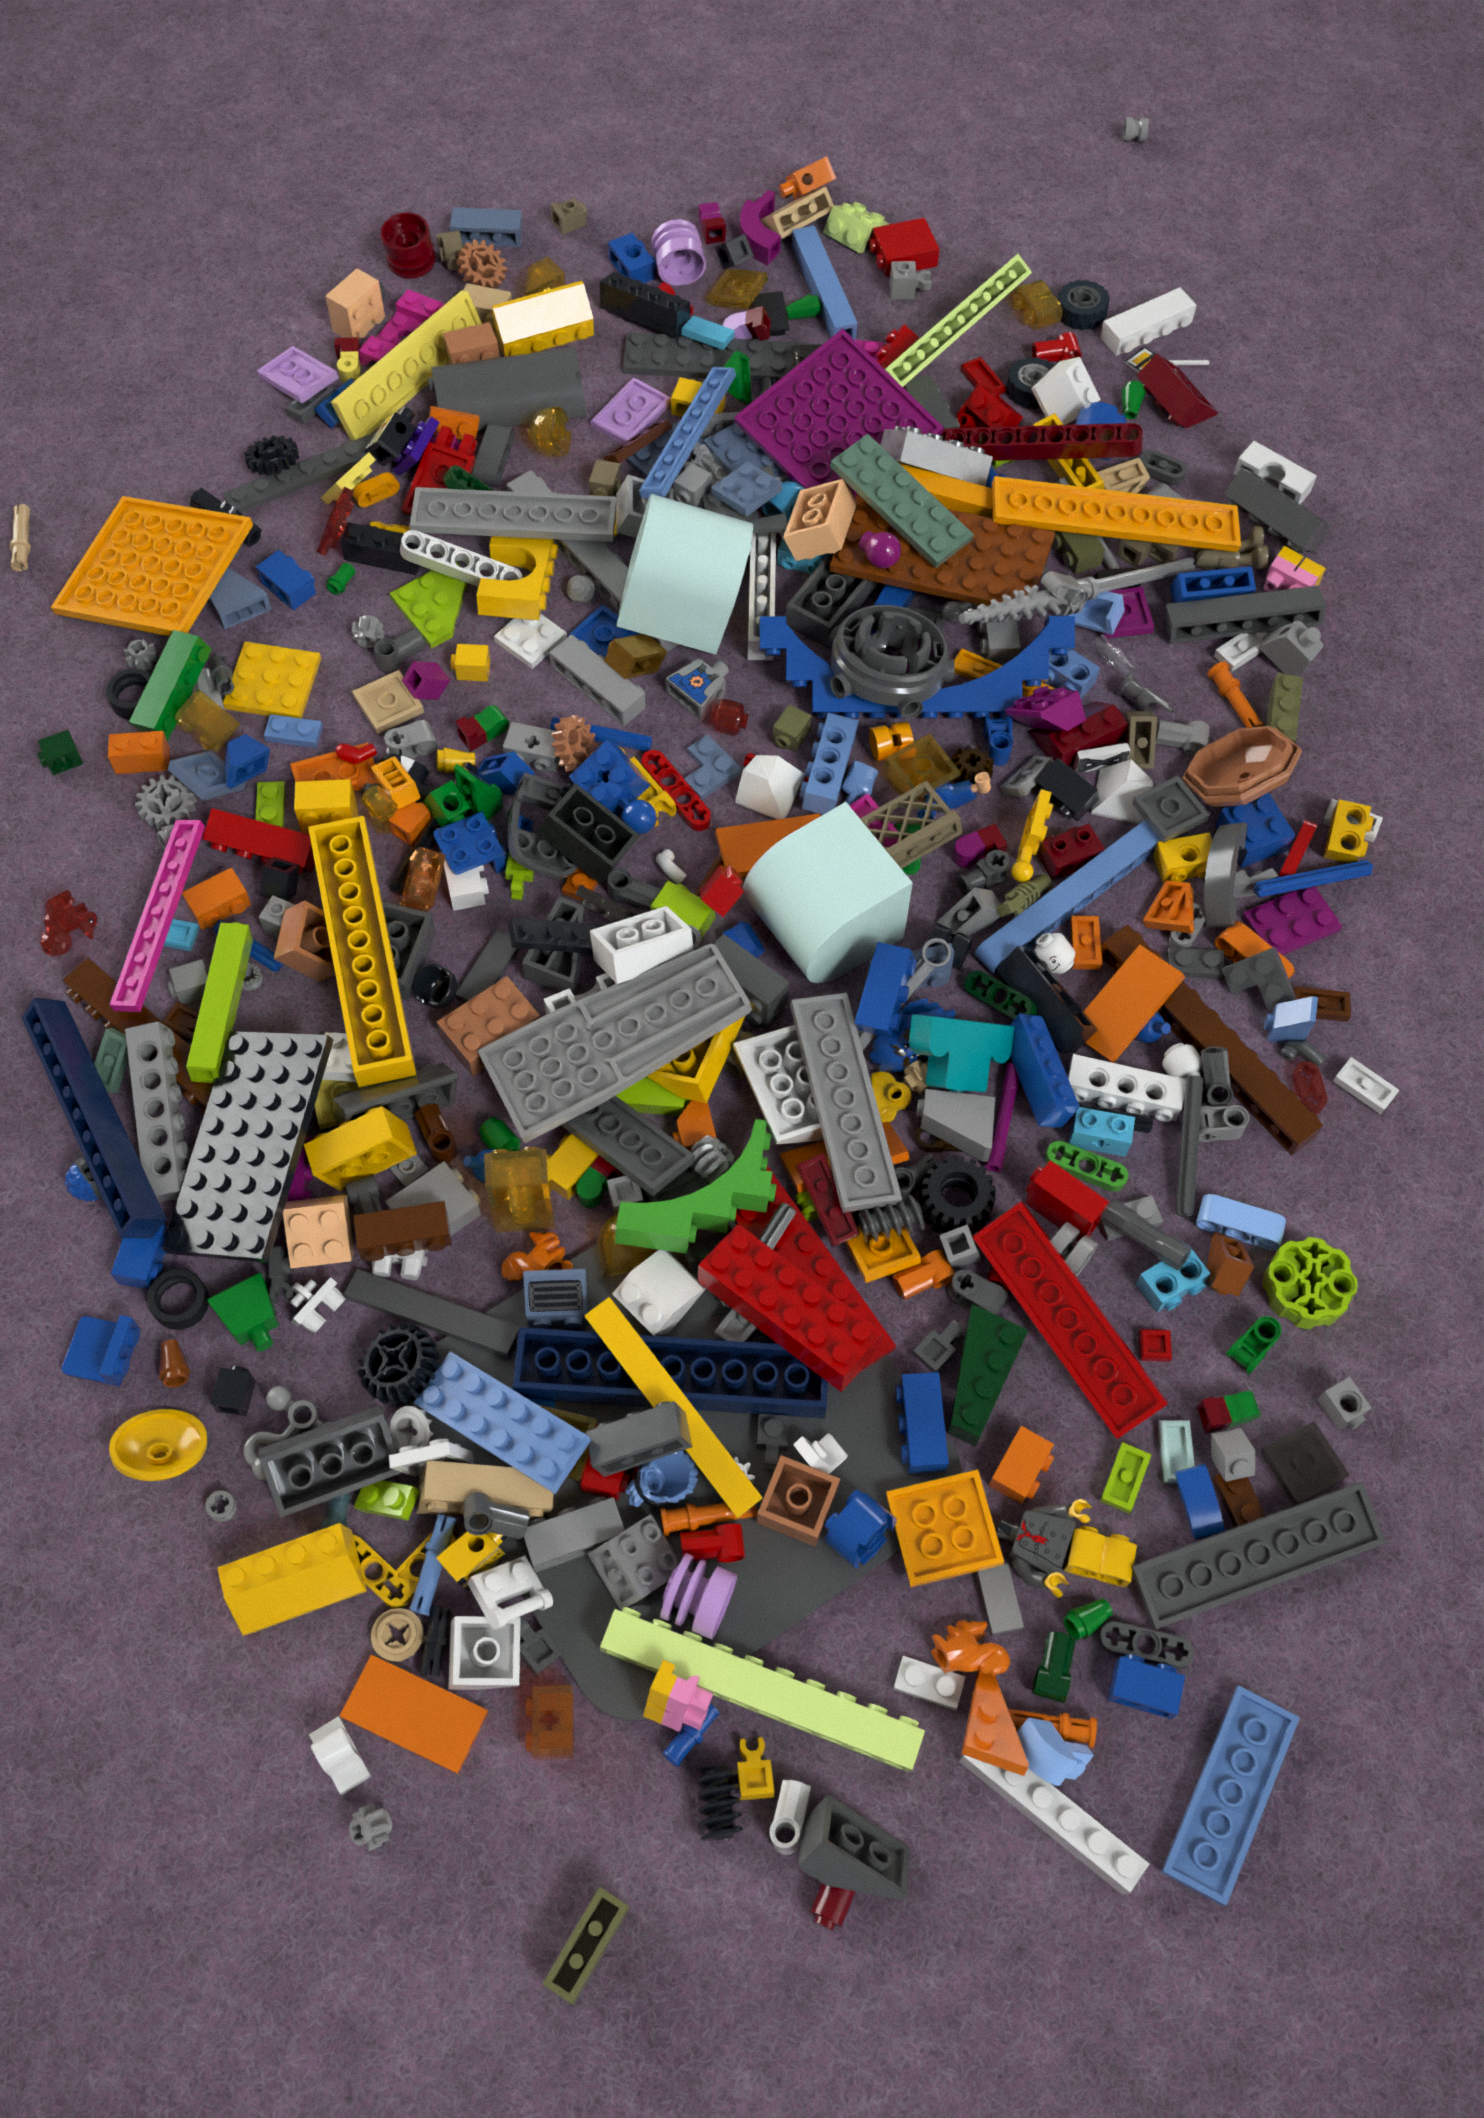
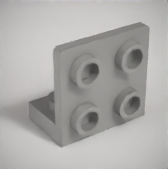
[588,1515,680,1610]

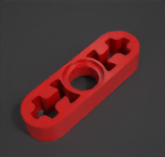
[1278,819,1318,877]

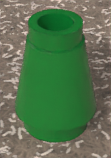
[786,294,821,320]
[1121,381,1145,419]
[1063,1598,1113,1640]

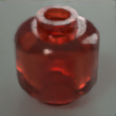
[709,699,749,736]

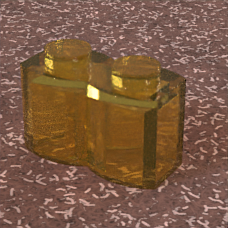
[1013,279,1063,330]

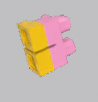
[1263,546,1326,592]
[643,1660,713,1732]

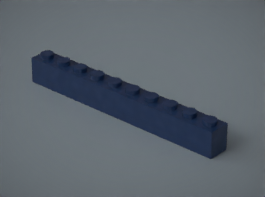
[21,997,166,1239]

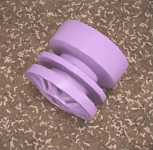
[652,219,706,286]
[660,1553,738,1640]

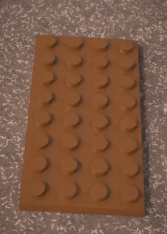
[830,493,1055,615]

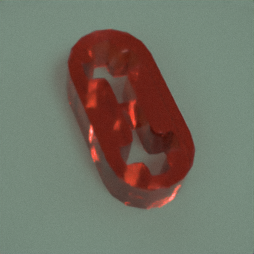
[1292,1061,1328,1115]

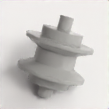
[567,575,595,602]

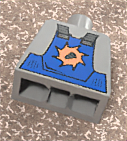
[666,659,729,722]

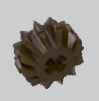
[949,745,994,784]

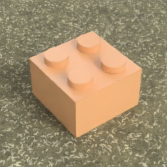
[325,269,385,339]
[283,1195,354,1268]

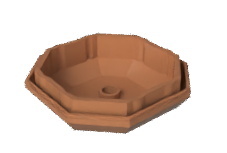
[1182,726,1302,807]

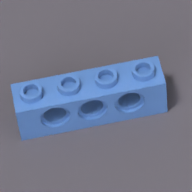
[799,713,859,815]

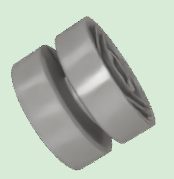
[1051,1222,1099,1276]

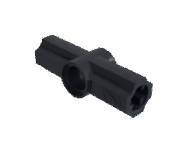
[189,488,262,547]

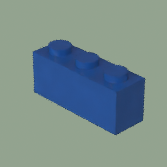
[1169,567,1256,603]
[854,942,917,1038]
[895,1372,949,1474]

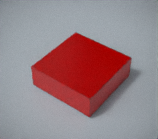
[1139,1329,1172,1362]

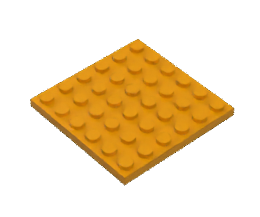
[51,496,253,636]

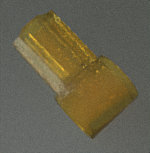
[361,785,398,835]

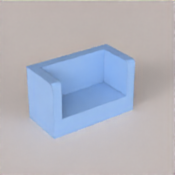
[1066,591,1124,635]

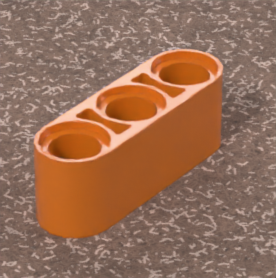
[1214,921,1295,978]

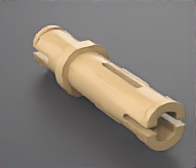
[10,504,31,571]

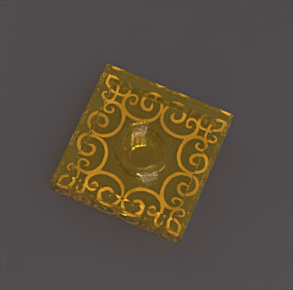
[706,268,769,309]

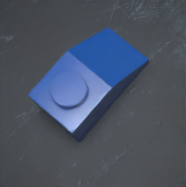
[224,734,270,789]
[477,751,535,796]

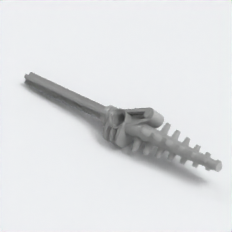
[959,557,1196,625]

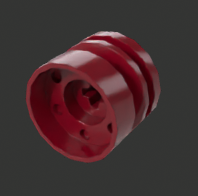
[380,212,436,279]

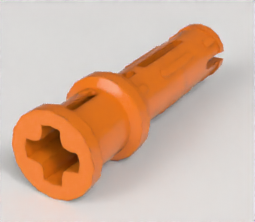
[1207,661,1264,728]
[659,1502,757,1536]
[1008,1708,1097,1748]

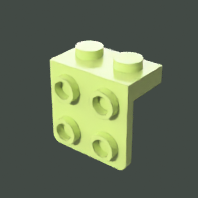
[823,202,889,253]

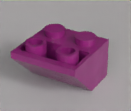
[1005,686,1086,731]

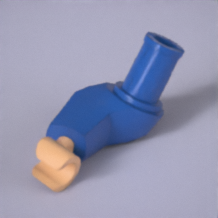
[917,772,991,820]

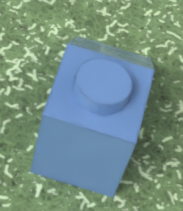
[1264,996,1318,1044]

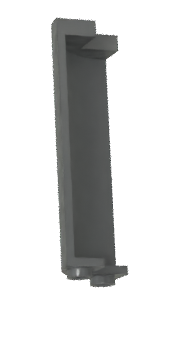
[428,347,587,431]

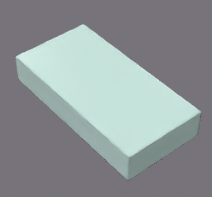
[1157,1420,1195,1484]

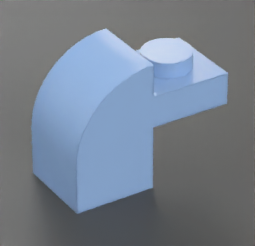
[1017,1717,1094,1786]

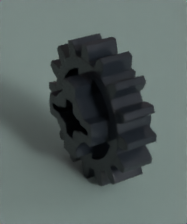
[244,435,300,476]

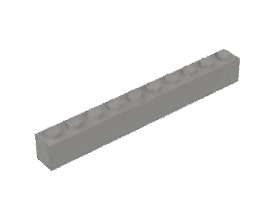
[506,470,679,652]

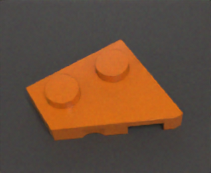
[1143,880,1194,934]

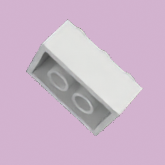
[590,906,694,984]

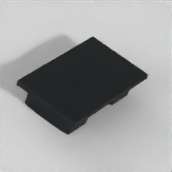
[753,291,790,337]

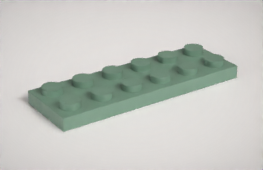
[830,434,974,568]

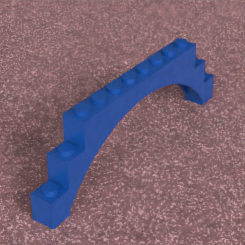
[759,616,1075,719]

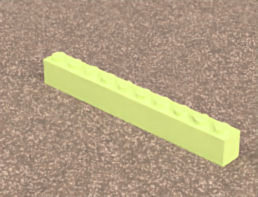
[885,254,1032,387]
[600,1607,925,1772]

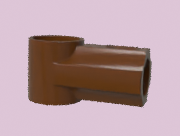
[414,1103,457,1163]

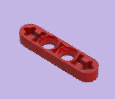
[641,750,711,831]

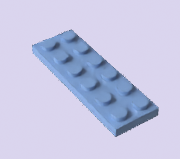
[414,1351,592,1494]
[1161,1686,1300,1907]

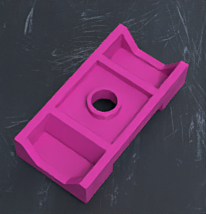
[359,289,445,366]

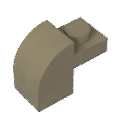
[1117,539,1179,568]

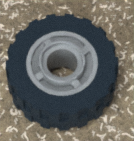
[1007,357,1055,409]

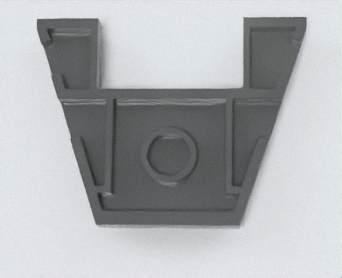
[702,465,788,537]

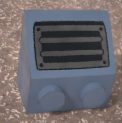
[523,1269,589,1329]

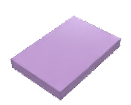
[257,346,339,403]
[590,377,671,444]

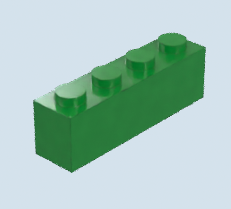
[129,630,212,741]

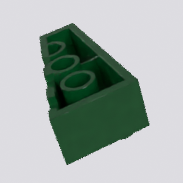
[947,1304,1028,1447]

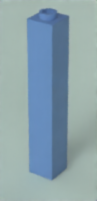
[791,225,858,340]

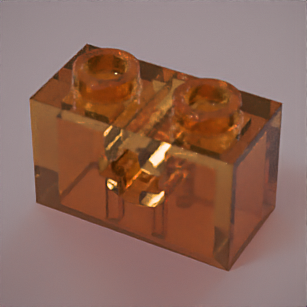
[399,847,446,912]
[526,1685,574,1760]

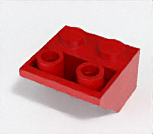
[955,384,1024,445]

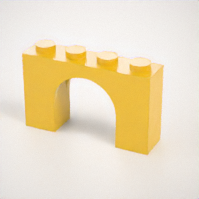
[476,536,558,620]

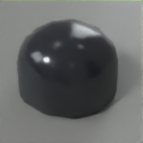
[412,963,458,1009]

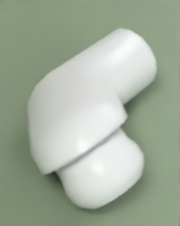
[656,849,687,884]

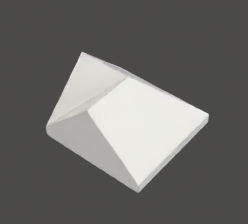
[735,755,805,820]
[1091,759,1153,824]

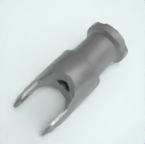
[1117,675,1175,724]

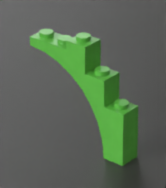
[615,1119,777,1254]

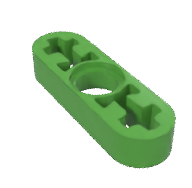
[1045,1141,1128,1192]

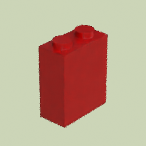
[869,217,940,277]
[1025,1160,1109,1242]

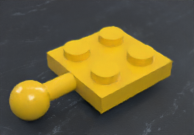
[1011,789,1053,882]

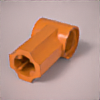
[892,1249,955,1300]

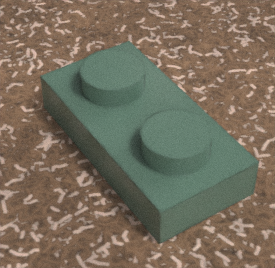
[94,1028,129,1093]

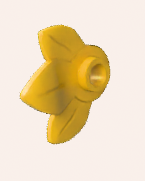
[871,1072,912,1123]

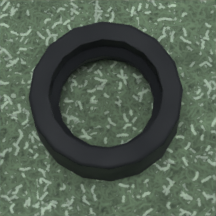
[106,668,151,720]
[147,1269,209,1330]

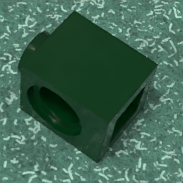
[37,730,83,775]

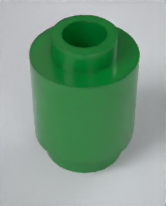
[479,1117,521,1160]

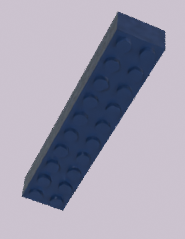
[513,1327,828,1419]

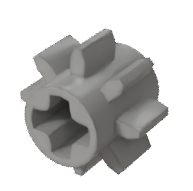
[351,615,385,648]
[124,639,159,670]
[349,1803,392,1851]

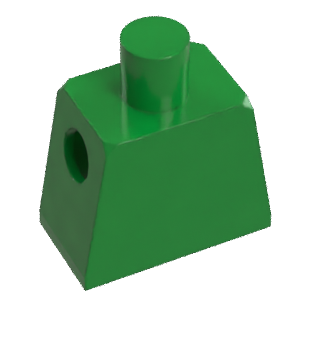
[207,1272,279,1352]

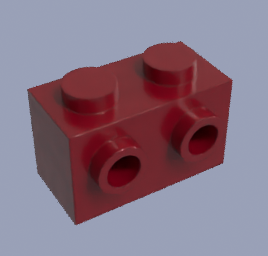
[1038,823,1105,880]

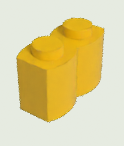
[1063,1526,1137,1587]

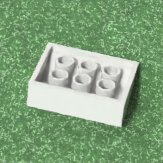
[733,1025,824,1144]

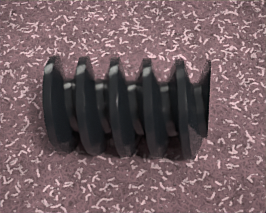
[695,1766,743,1841]

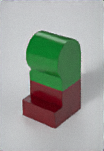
[455,705,510,752]
[576,1155,626,1208]
[1196,1391,1261,1434]

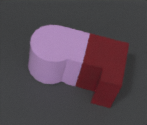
[723,306,771,341]

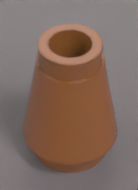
[159,1339,190,1388]

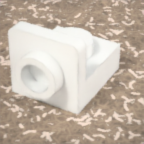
[793,1434,848,1474]

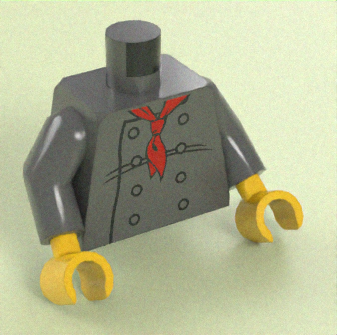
[996,1499,1092,1598]

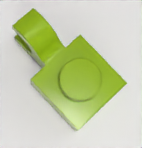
[505,852,534,900]

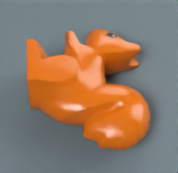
[501,1232,573,1282]
[931,1620,1010,1676]

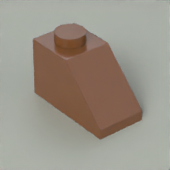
[1206,1231,1254,1297]

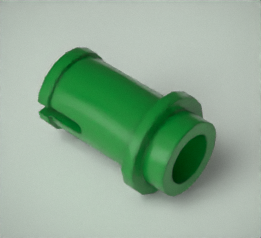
[326,563,356,595]

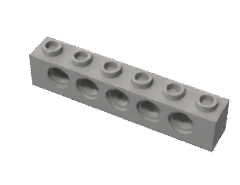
[125,1022,189,1203]

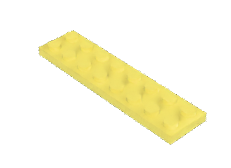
[331,290,482,441]

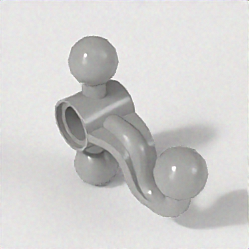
[243,1386,332,1481]

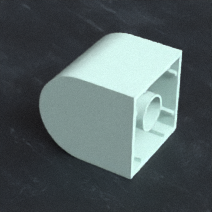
[616,494,753,654]
[743,802,913,983]

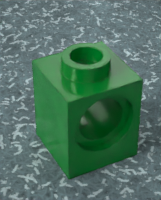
[424,780,470,828]

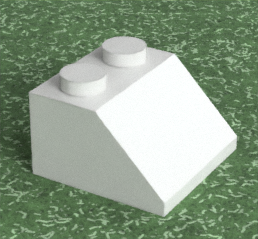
[1032,357,1100,425]
[613,1250,706,1336]
[448,1616,521,1690]

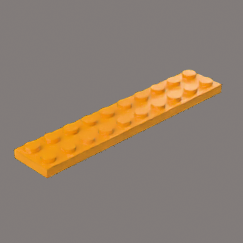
[992,476,1241,552]

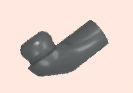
[1280,1040,1325,1067]

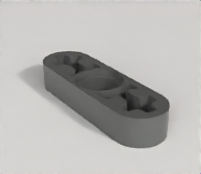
[1098,1622,1194,1669]

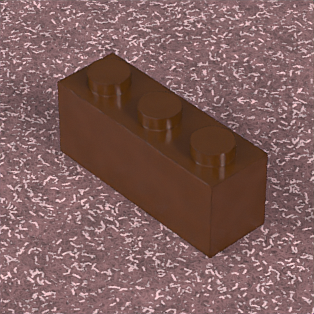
[353,1201,452,1261]

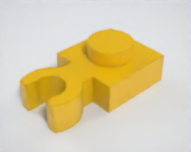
[737,1737,774,1800]

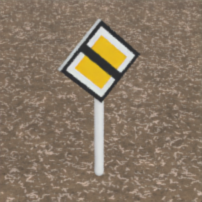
[1124,346,1209,372]

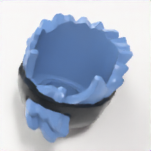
[625,1450,698,1507]

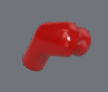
[335,743,377,765]

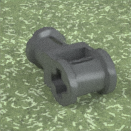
[956,850,1010,896]

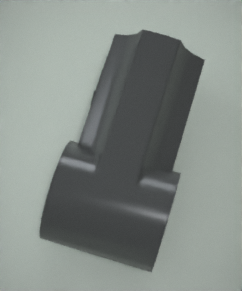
[374,628,426,673]
[608,868,662,911]
[1201,1046,1233,1107]
[345,1174,383,1215]
[463,1492,530,1539]

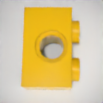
[1153,833,1212,883]

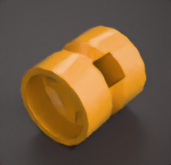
[869,721,914,762]

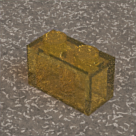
[175,689,240,752]

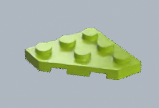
[390,561,468,649]

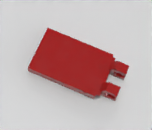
[401,425,478,516]

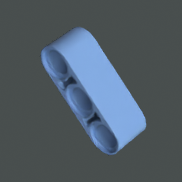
[1196,1194,1286,1251]

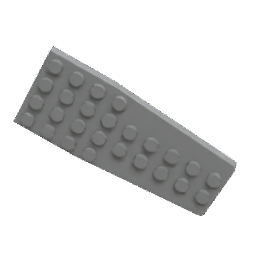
[477,944,752,1143]

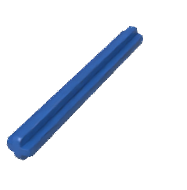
[1253,860,1374,898]

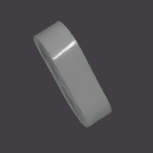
[1168,903,1206,948]

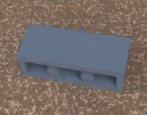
[450,207,523,247]

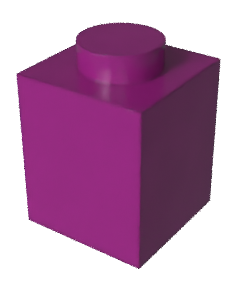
[402,661,450,700]

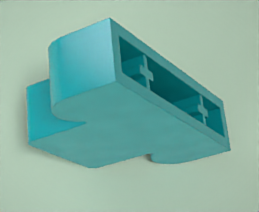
[909,1014,1015,1093]

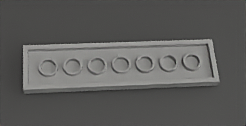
[410,487,617,542]
[790,993,902,1213]

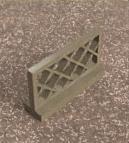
[860,780,963,869]

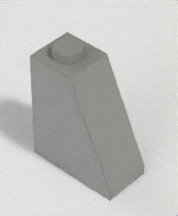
[916,1089,995,1162]

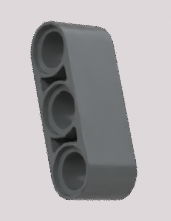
[473,423,515,487]

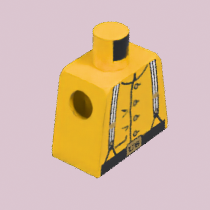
[436,1531,508,1592]

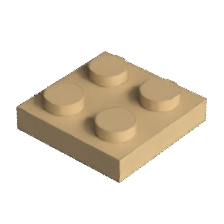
[352,670,424,735]

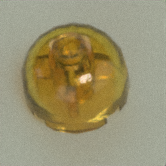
[528,406,571,457]

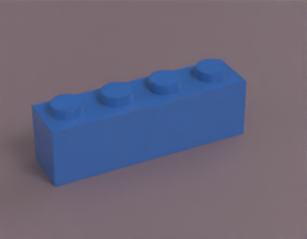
[1010,1014,1080,1128]

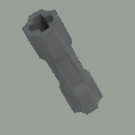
[1101,1200,1192,1270]

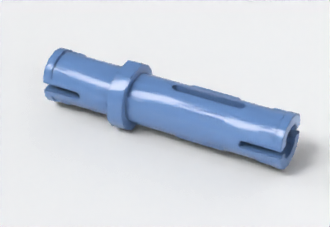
[409,1514,457,1616]

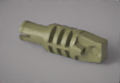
[996,874,1052,917]

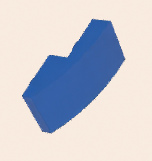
[1174,1464,1225,1539]

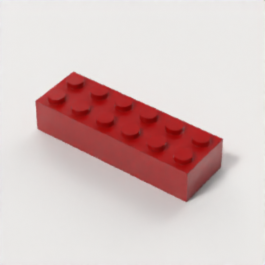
[698,1224,883,1392]

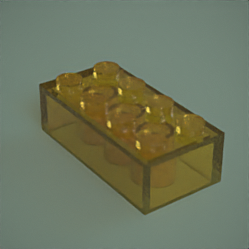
[484,1147,555,1233]

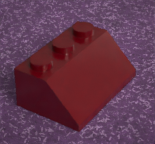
[1136,353,1218,428]
[1030,701,1129,767]

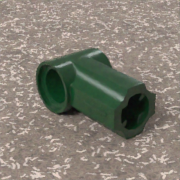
[1032,1631,1076,1704]

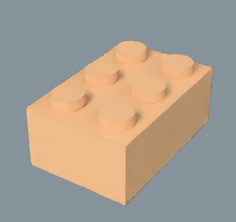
[783,479,857,561]

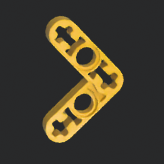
[353,1532,456,1608]

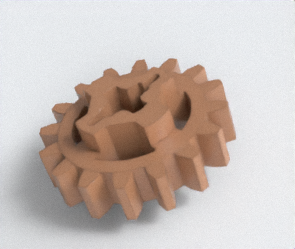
[456,239,507,289]
[552,715,598,773]

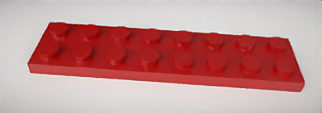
[734,1165,896,1372]
[972,1201,1168,1439]

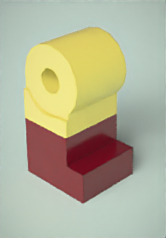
[334,337,361,383]

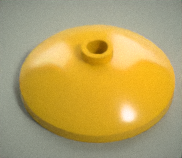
[109,1409,207,1481]

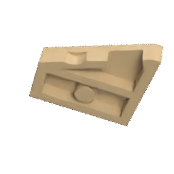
[1097,457,1150,494]

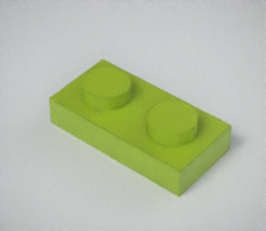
[256,781,286,828]
[1100,1442,1152,1514]
[354,1480,420,1521]

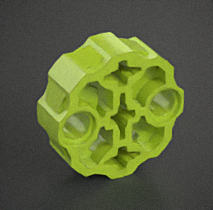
[1262,1237,1358,1329]

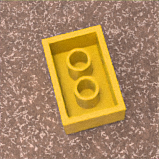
[304,1106,417,1191]

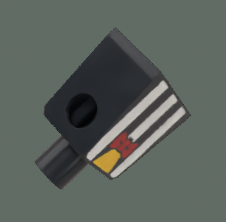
[364,406,415,466]

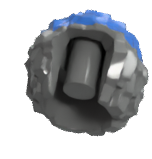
[64,1157,103,1202]

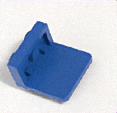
[434,812,508,875]
[62,1315,141,1387]

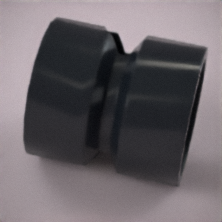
[927,923,973,970]

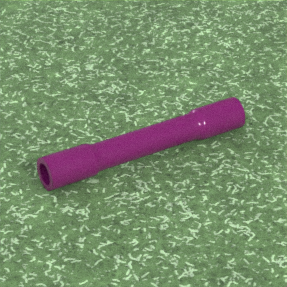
[985,1063,1020,1172]

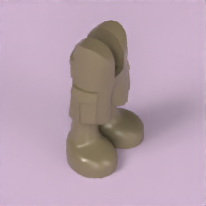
[1192,526,1269,569]

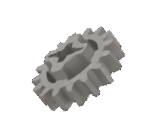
[135,775,197,830]

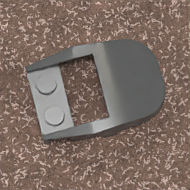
[508,772,578,879]

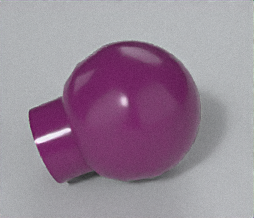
[859,531,901,569]

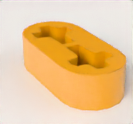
[352,472,400,508]

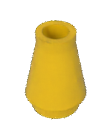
[436,747,475,774]

